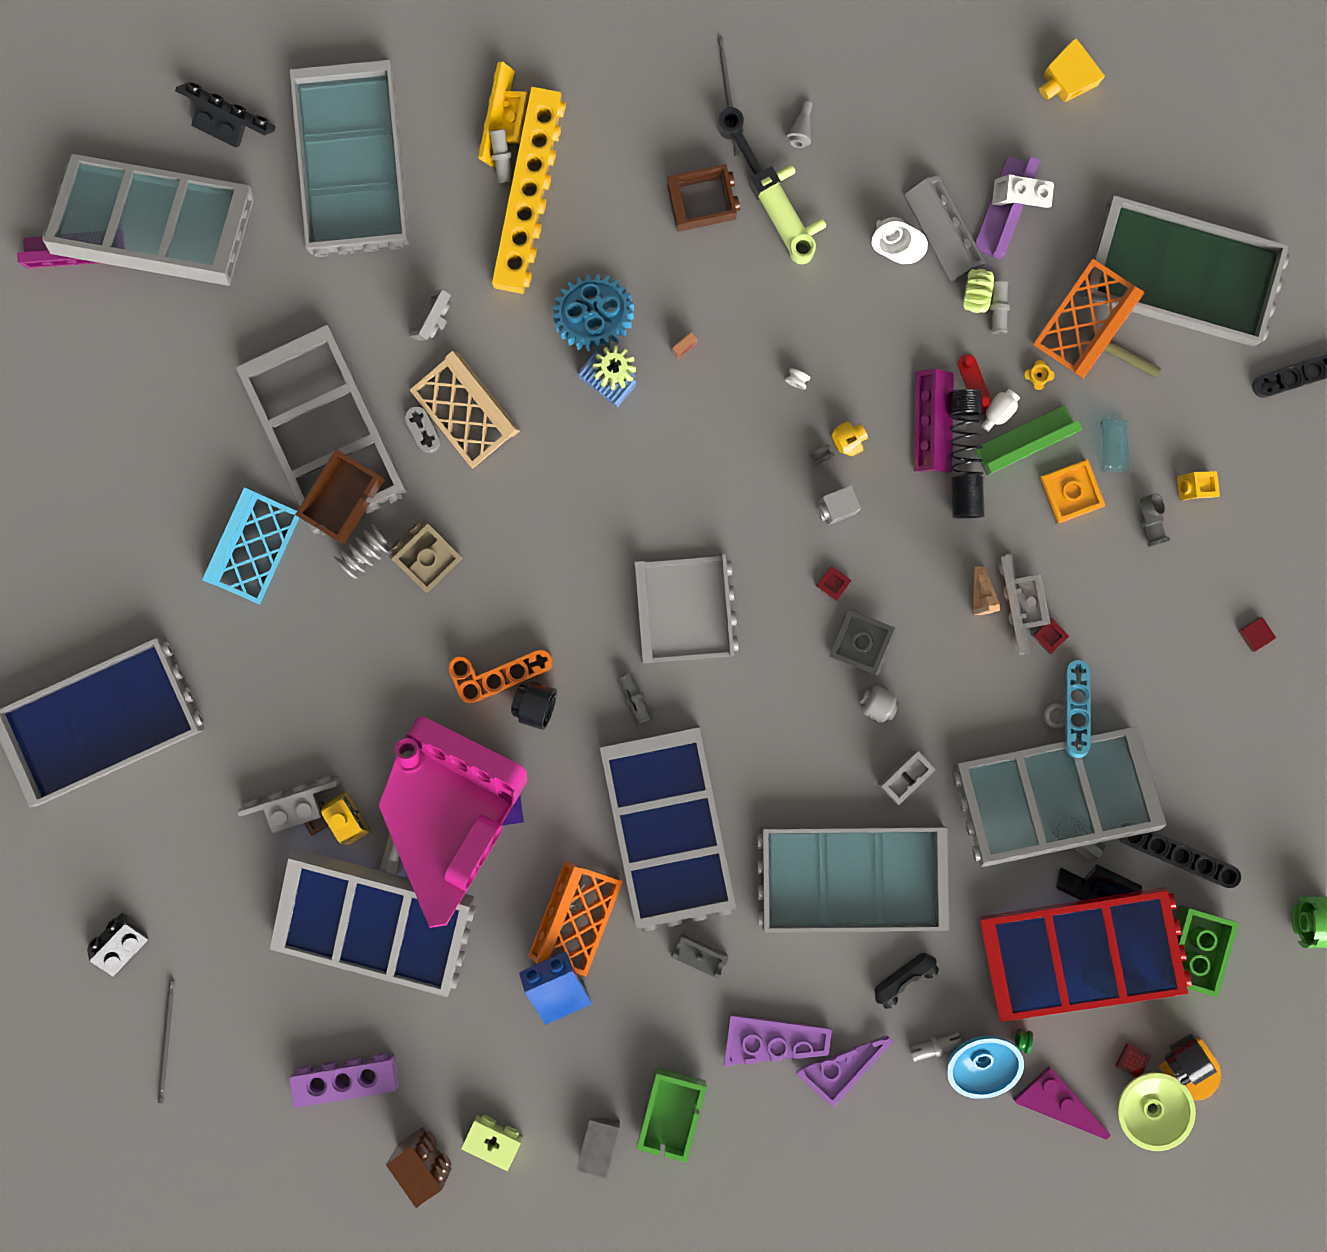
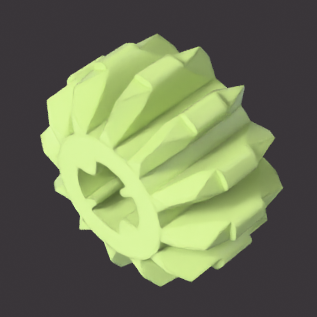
[963,269,994,313]
[593,346,636,390]

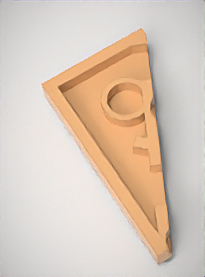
[973,566,1000,615]

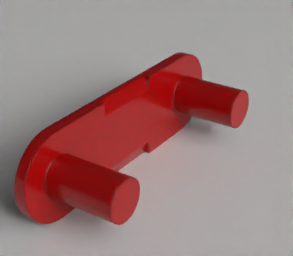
[958,354,992,414]

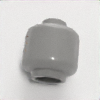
[859,685,899,723]

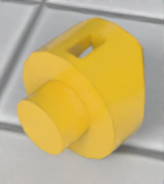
[831,421,868,456]

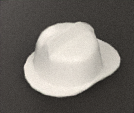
[871,217,928,264]

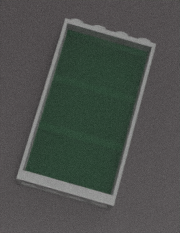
[1081,195,1290,347]

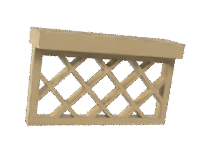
[410,351,521,468]

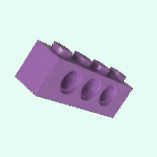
[289,1053,399,1108]

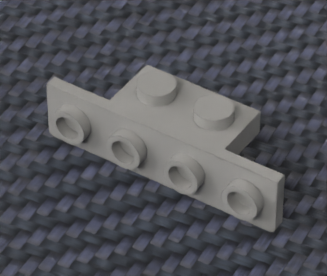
[999,554,1051,655]
[238,775,340,833]

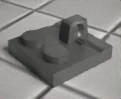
[830,610,897,676]

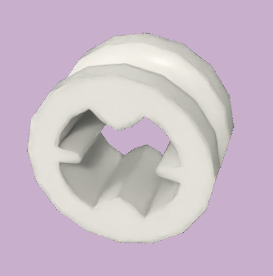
[785,368,810,390]

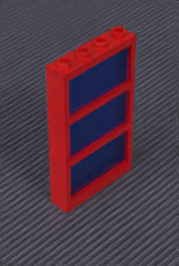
[980,887,1192,1022]

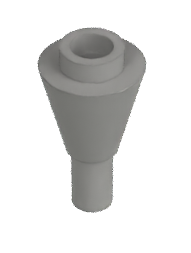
[787,101,813,148]

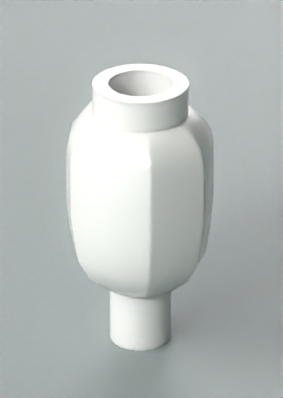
[981,389,1020,432]

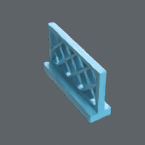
[202,487,299,605]

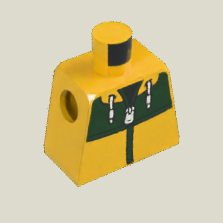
[321,791,371,845]

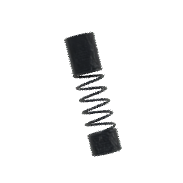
[949,389,985,519]

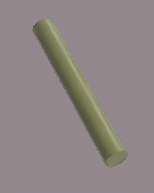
[1089,333,1161,377]

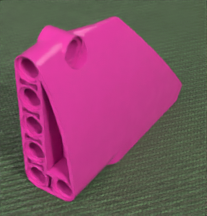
[379,716,527,928]

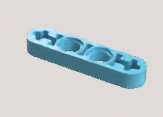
[1065,660,1091,758]

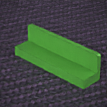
[975,406,1083,476]

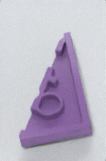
[796,1035,893,1107]

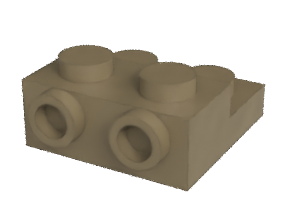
[389,520,463,593]

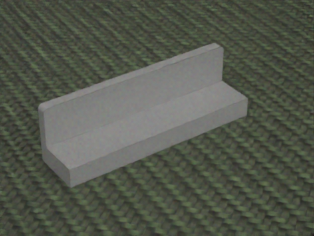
[905,176,985,281]

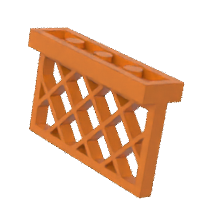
[1033,259,1144,378]
[528,861,623,976]

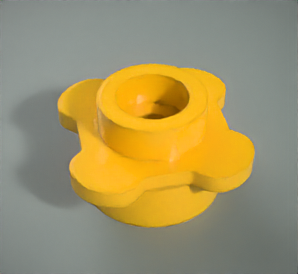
[1024,360,1055,390]

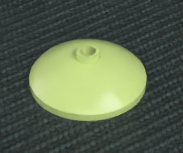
[1117,1072,1196,1151]

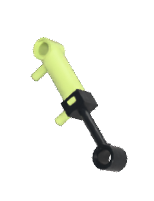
[718,107,826,264]

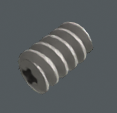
[334,524,390,579]

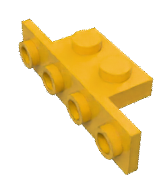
[478,62,530,167]

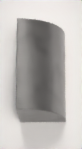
[577,1118,620,1178]

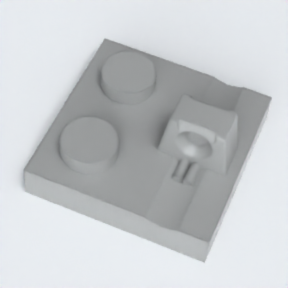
[409,290,451,341]

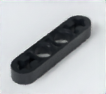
[1252,354,1327,398]

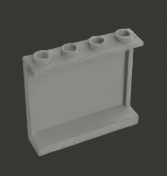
[635,554,739,664]

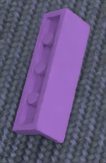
[975,156,1040,260]

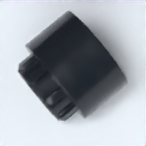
[511,681,557,730]
[1164,1033,1217,1085]

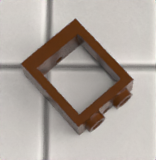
[667,164,740,232]

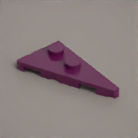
[1013,1067,1111,1140]

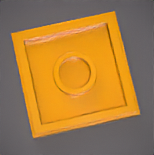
[1039,459,1106,524]

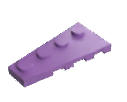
[724,1014,832,1067]

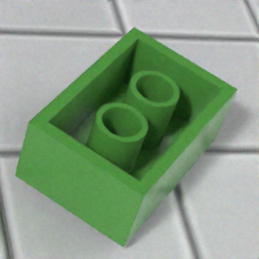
[1160,905,1239,998]

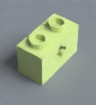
[461,1115,523,1171]

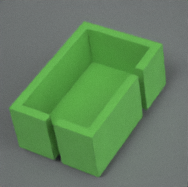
[637,1067,707,1163]

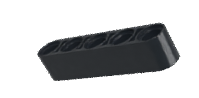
[1119,823,1241,888]

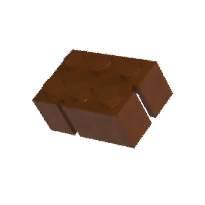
[295,449,385,544]
[386,1127,451,1208]

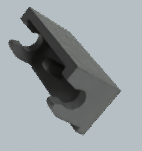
[671,933,729,978]

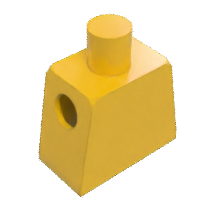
[1039,38,1105,102]

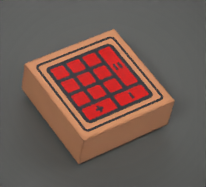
[672,332,697,359]

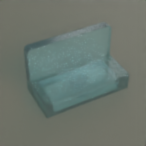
[1100,418,1129,472]

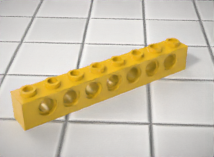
[492,87,566,294]

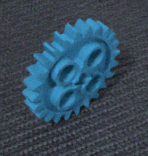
[552,274,634,352]

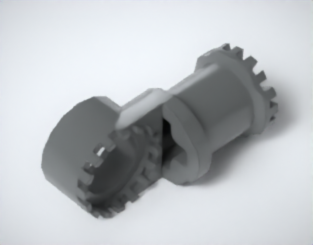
[1140,494,1170,547]

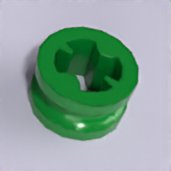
[1014,1029,1033,1054]

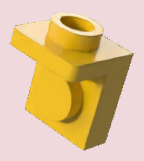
[1177,471,1220,501]

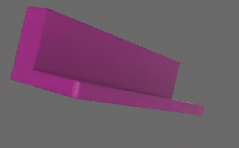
[17,231,125,269]
[914,369,954,473]

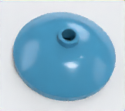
[946,1035,1024,1099]

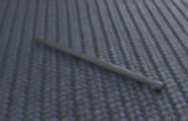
[718,38,739,156]
[158,980,175,1103]

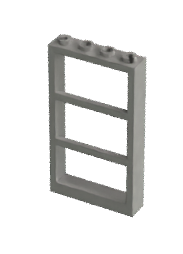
[236,325,408,536]

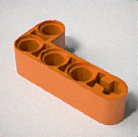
[449,650,553,703]

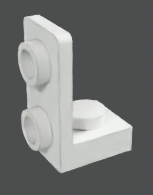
[992,175,1054,208]

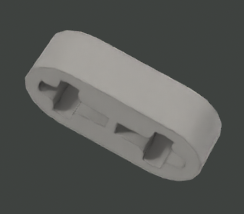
[405,407,440,453]

